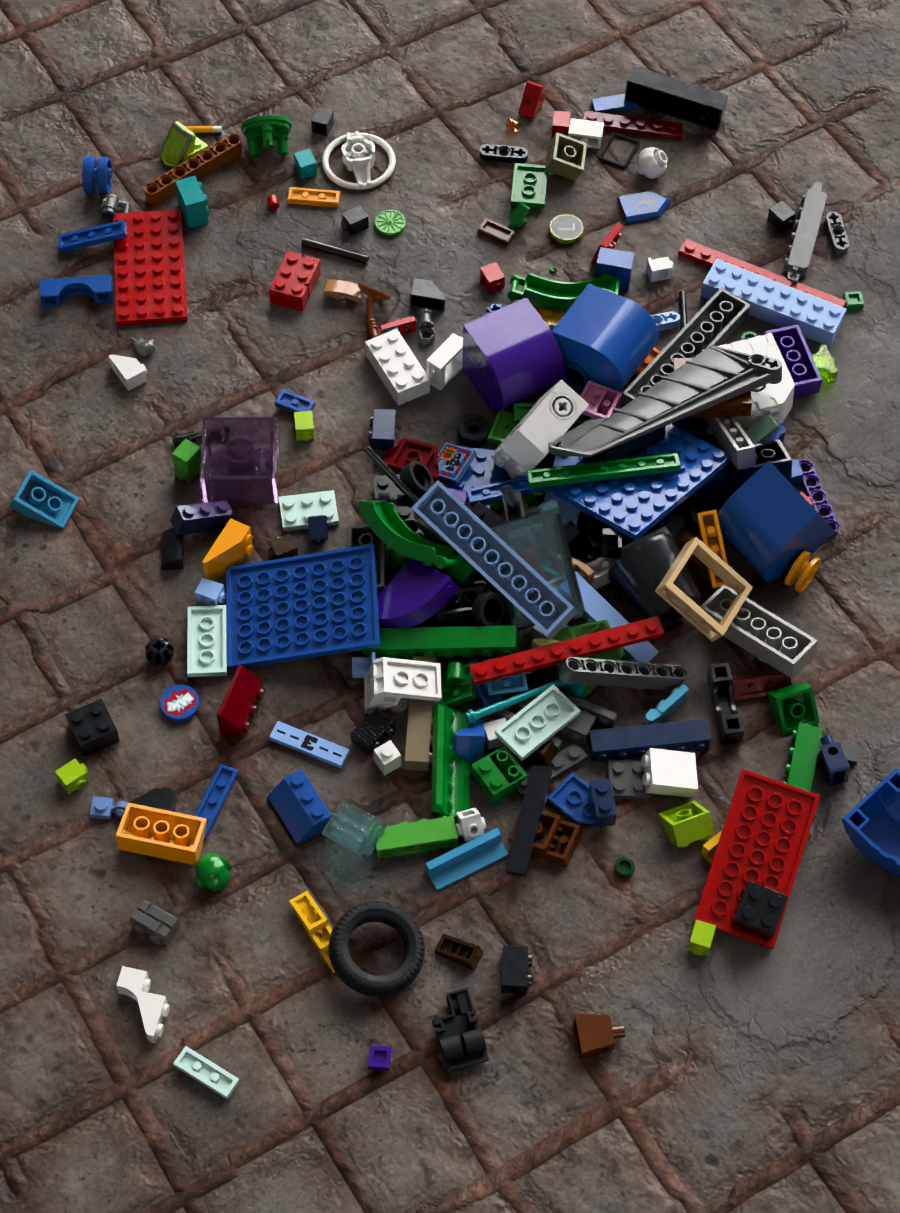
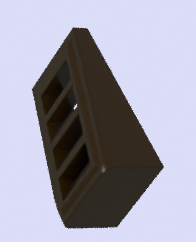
[512,741,557,765]
[434,933,483,970]

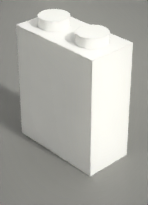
[641,748,698,798]

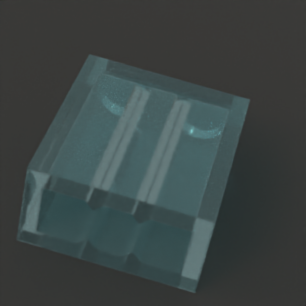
[321,799,387,860]

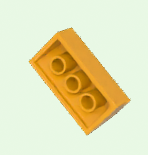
[116,803,207,865]

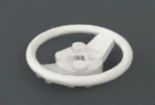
[322,131,396,190]

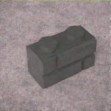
[130,900,180,945]

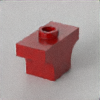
[518,81,546,119]

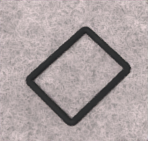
[598,132,640,169]

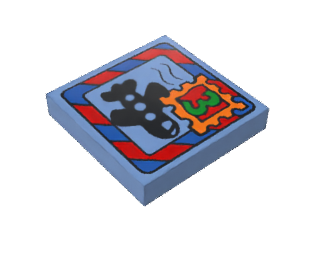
[438,442,477,484]

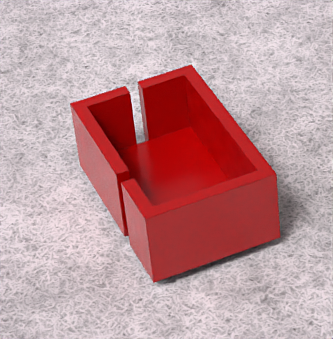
[269,251,321,311]

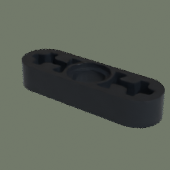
[479,144,528,164]

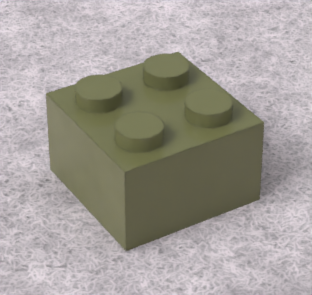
[545,132,587,181]

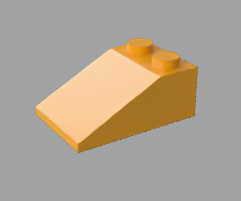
[202,518,254,581]

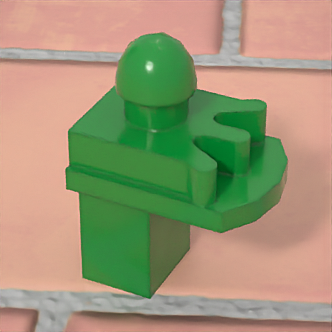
[508,203,530,230]

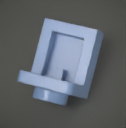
[352,652,379,678]

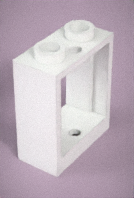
[426,333,463,391]

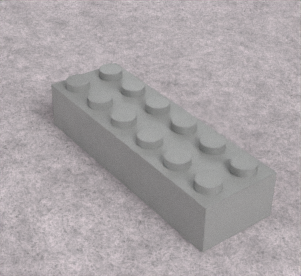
[700,584,818,679]

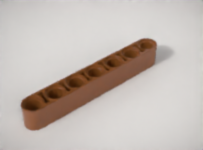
[144,134,242,205]

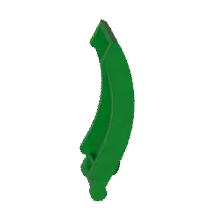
[507,273,620,311]
[358,500,466,569]

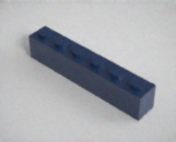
[588,718,711,762]

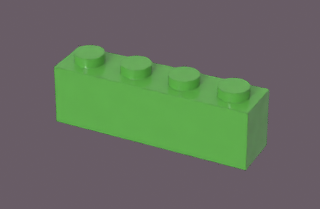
[373,815,458,859]

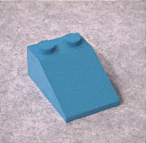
[8,469,79,529]

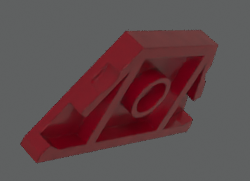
[374,437,439,482]

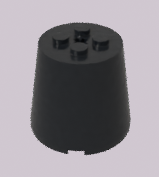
[607,534,701,628]

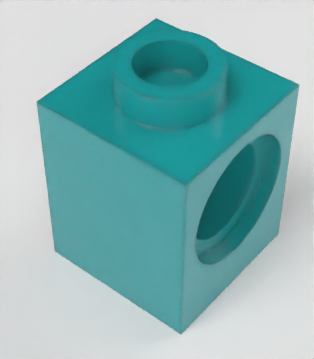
[294,149,317,179]

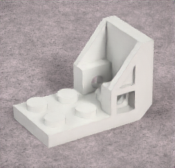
[364,657,442,714]

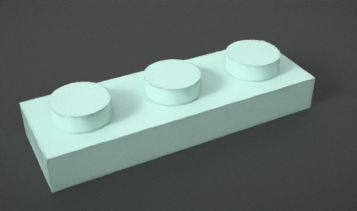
[173,1046,240,1099]

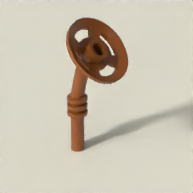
[358,284,391,338]

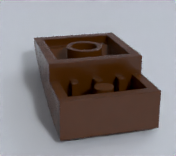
[508,811,582,867]

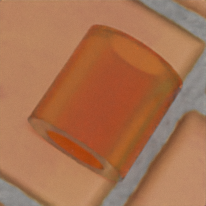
[506,118,520,132]

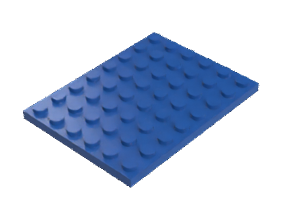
[548,424,731,541]
[226,544,380,670]

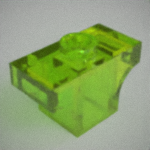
[812,344,838,384]

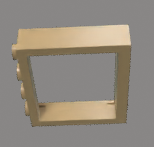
[655,537,753,642]

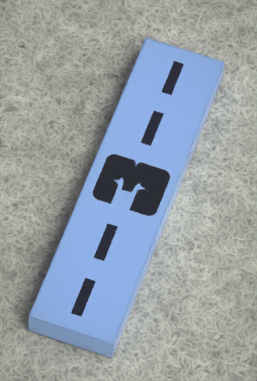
[269,721,350,768]

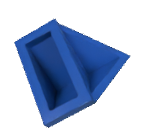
[452,719,486,764]

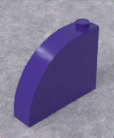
[378,558,459,628]

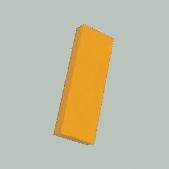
[287,187,340,208]

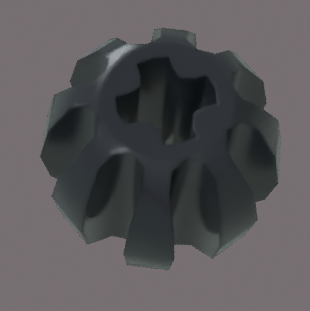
[145,637,174,666]

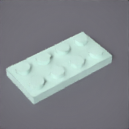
[187,605,227,677]
[495,684,581,761]

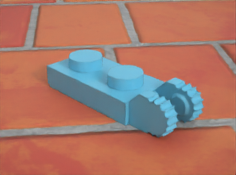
[644,684,689,725]

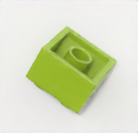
[658,801,715,847]

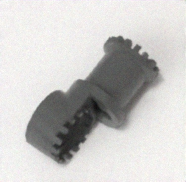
[417,308,435,345]

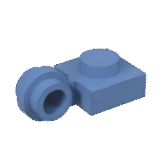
[90,796,128,820]

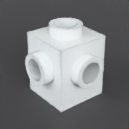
[455,808,486,842]

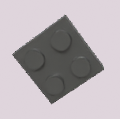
[608,760,650,799]

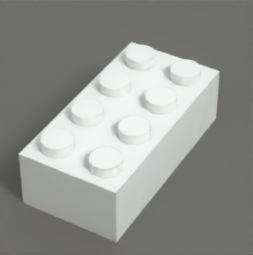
[365,329,430,406]

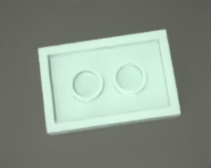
[279,490,339,532]

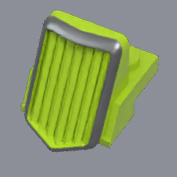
[160,121,208,168]

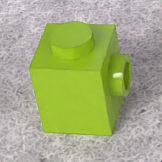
[55,758,89,794]

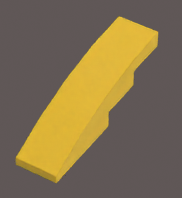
[289,891,335,973]

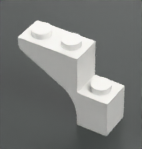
[116,966,170,1044]

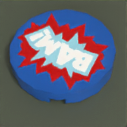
[160,685,200,722]

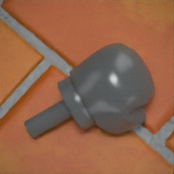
[129,337,156,357]

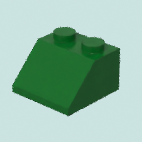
[767,681,820,735]

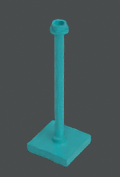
[464,662,586,724]

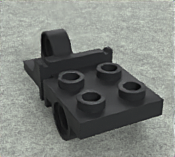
[432,988,489,1073]

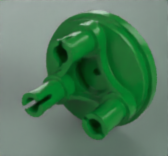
[241,115,292,158]

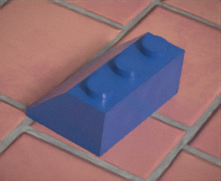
[267,769,333,845]

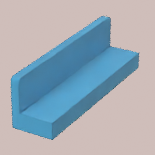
[425,828,508,891]

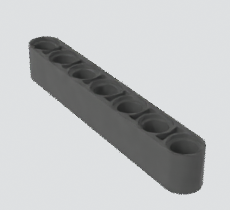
[558,657,687,691]

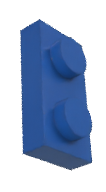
[275,389,315,414]

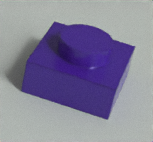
[368,1045,392,1071]

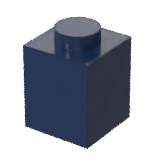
[307,515,328,543]

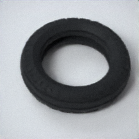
[329,901,425,997]

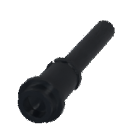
[172,423,231,447]

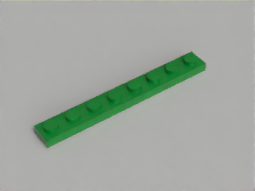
[527,453,681,488]

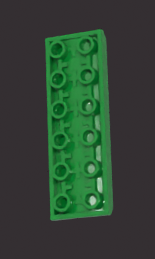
[431,702,470,819]

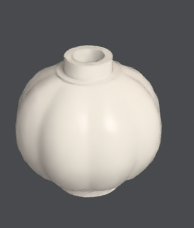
[637,147,668,179]

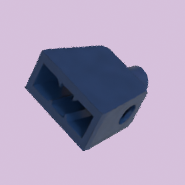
[819,735,850,787]

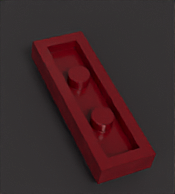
[732,672,791,701]

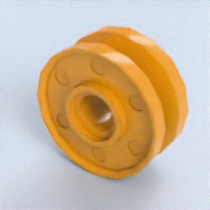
[784,550,821,593]

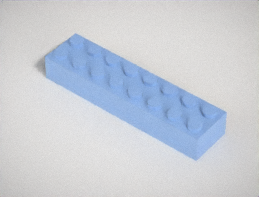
[701,259,847,347]

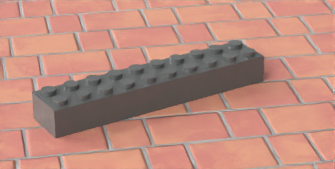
[620,287,751,408]

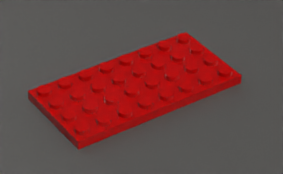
[113,209,188,326]
[693,769,820,949]

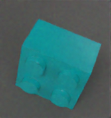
[175,176,210,229]

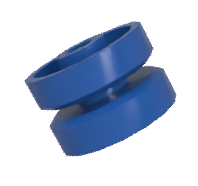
[82,156,112,195]

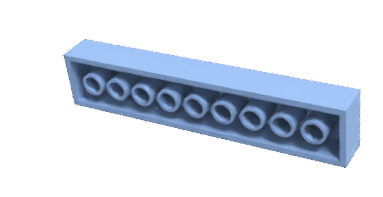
[412,480,578,639]

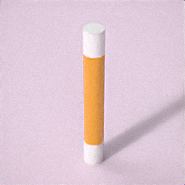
[185,126,222,133]

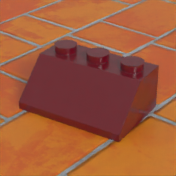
[217,665,265,740]

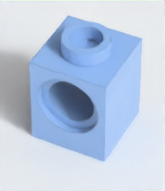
[195,578,226,606]

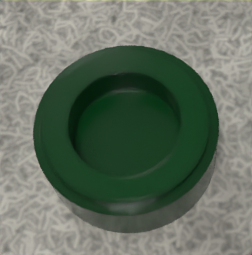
[614,857,635,879]

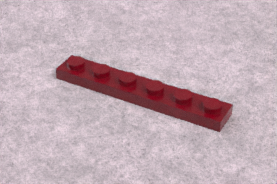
[583,111,683,141]

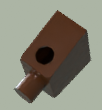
[574,1014,625,1060]

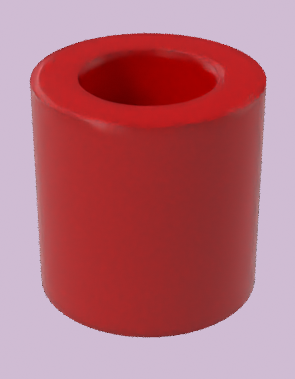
[267,195,279,210]

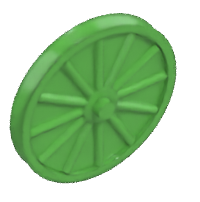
[375,210,406,236]

